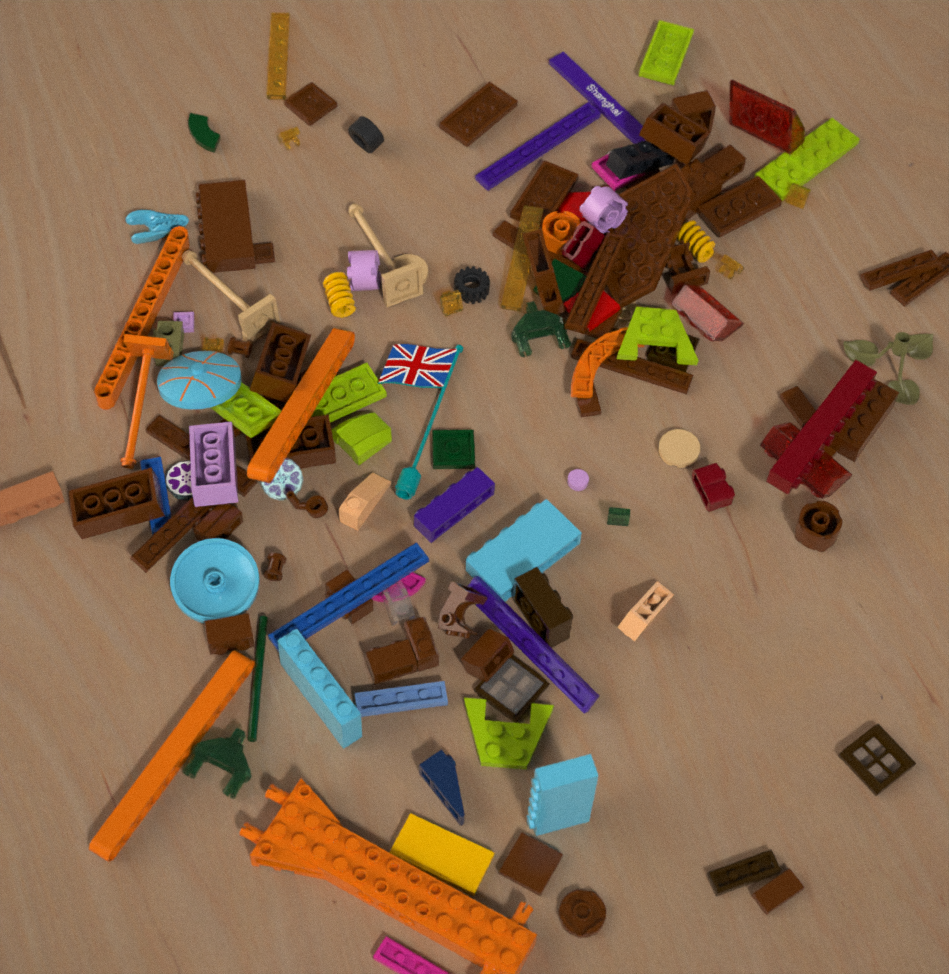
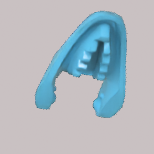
[125,210,189,244]

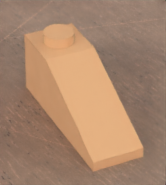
[339,472,391,531]
[617,581,674,642]

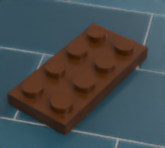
[439,82,518,147]
[510,160,579,230]
[696,176,782,238]

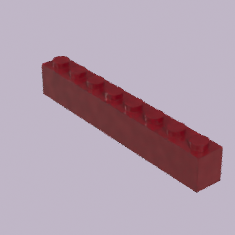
[766,360,877,495]

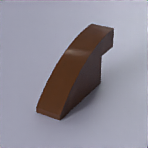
[522,229,565,317]

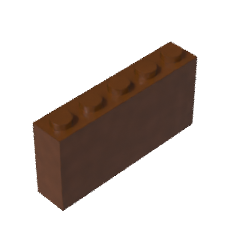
[196,180,256,273]

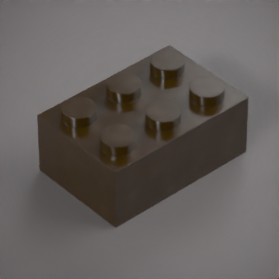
[512,567,573,648]

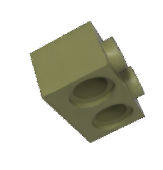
[153,321,185,366]

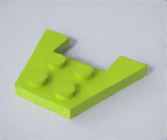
[616,307,699,365]
[464,698,554,770]

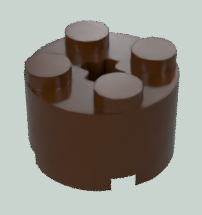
[795,500,843,552]

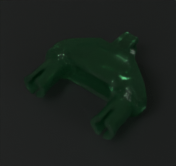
[511,301,571,357]
[182,728,252,799]

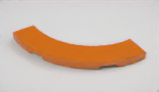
[571,327,645,398]

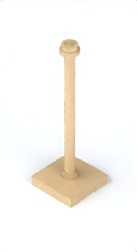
[349,203,423,307]
[182,250,281,343]

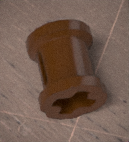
[228,336,253,358]
[263,553,287,581]

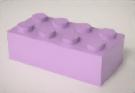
[189,422,238,507]

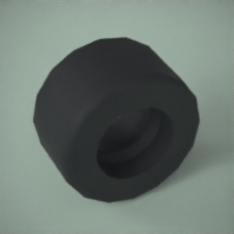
[348,116,384,153]

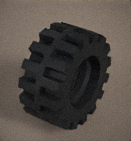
[454,266,490,304]

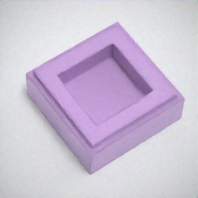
[173,312,195,333]

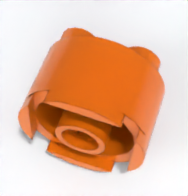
[542,211,581,258]

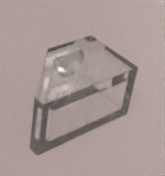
[381,580,415,626]

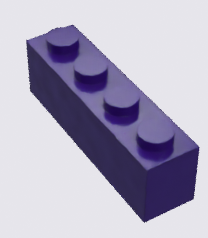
[414,467,495,543]

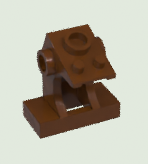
[665,241,710,295]
[438,581,488,638]

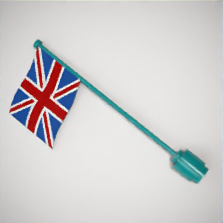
[378,344,464,500]

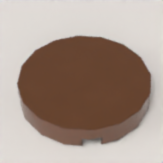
[559,889,606,938]

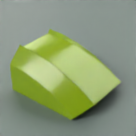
[332,412,392,466]

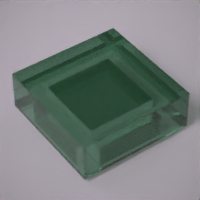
[607,507,631,527]

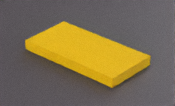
[389,813,495,896]

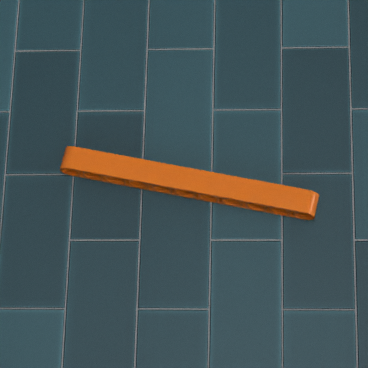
[94,226,190,410]
[247,328,355,483]
[89,650,255,862]

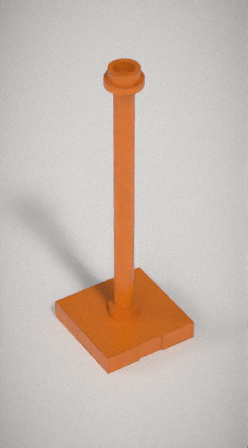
[120,334,174,469]

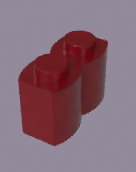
[562,221,605,269]
[691,463,735,512]

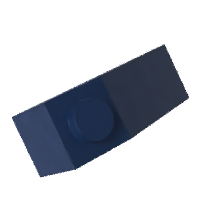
[419,749,465,826]

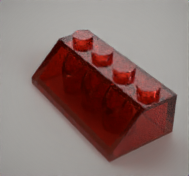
[760,422,853,499]

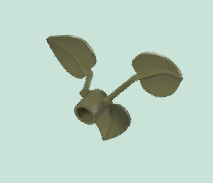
[843,332,933,405]

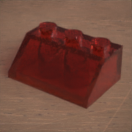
[671,284,744,342]

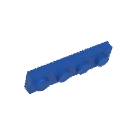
[140,457,172,536]

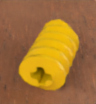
[677,220,716,263]
[323,272,356,318]

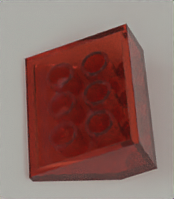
[729,79,805,155]

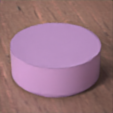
[567,469,589,491]

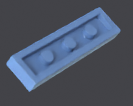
[355,681,448,717]

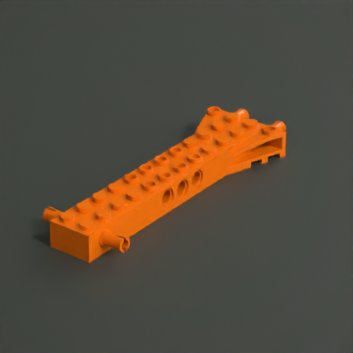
[239,778,537,974]

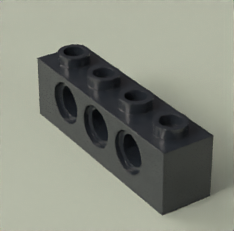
[606,141,675,180]

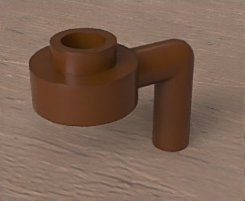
[286,491,328,518]

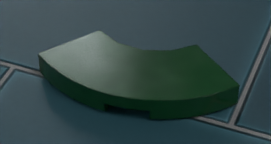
[188,113,221,153]

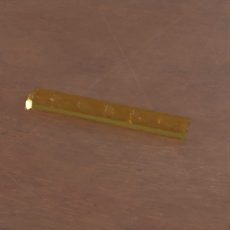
[267,13,290,100]
[501,206,543,312]

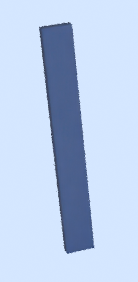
[268,542,429,652]

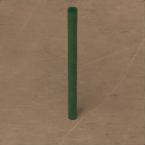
[247,616,268,742]

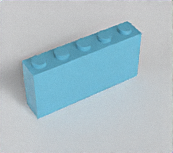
[465,499,582,601]
[278,629,362,749]
[526,754,598,836]

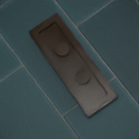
[706,849,781,897]

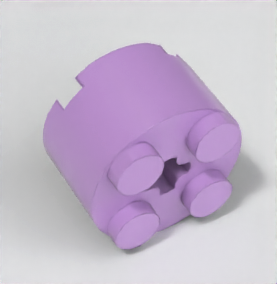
[580,186,628,233]
[347,250,381,291]

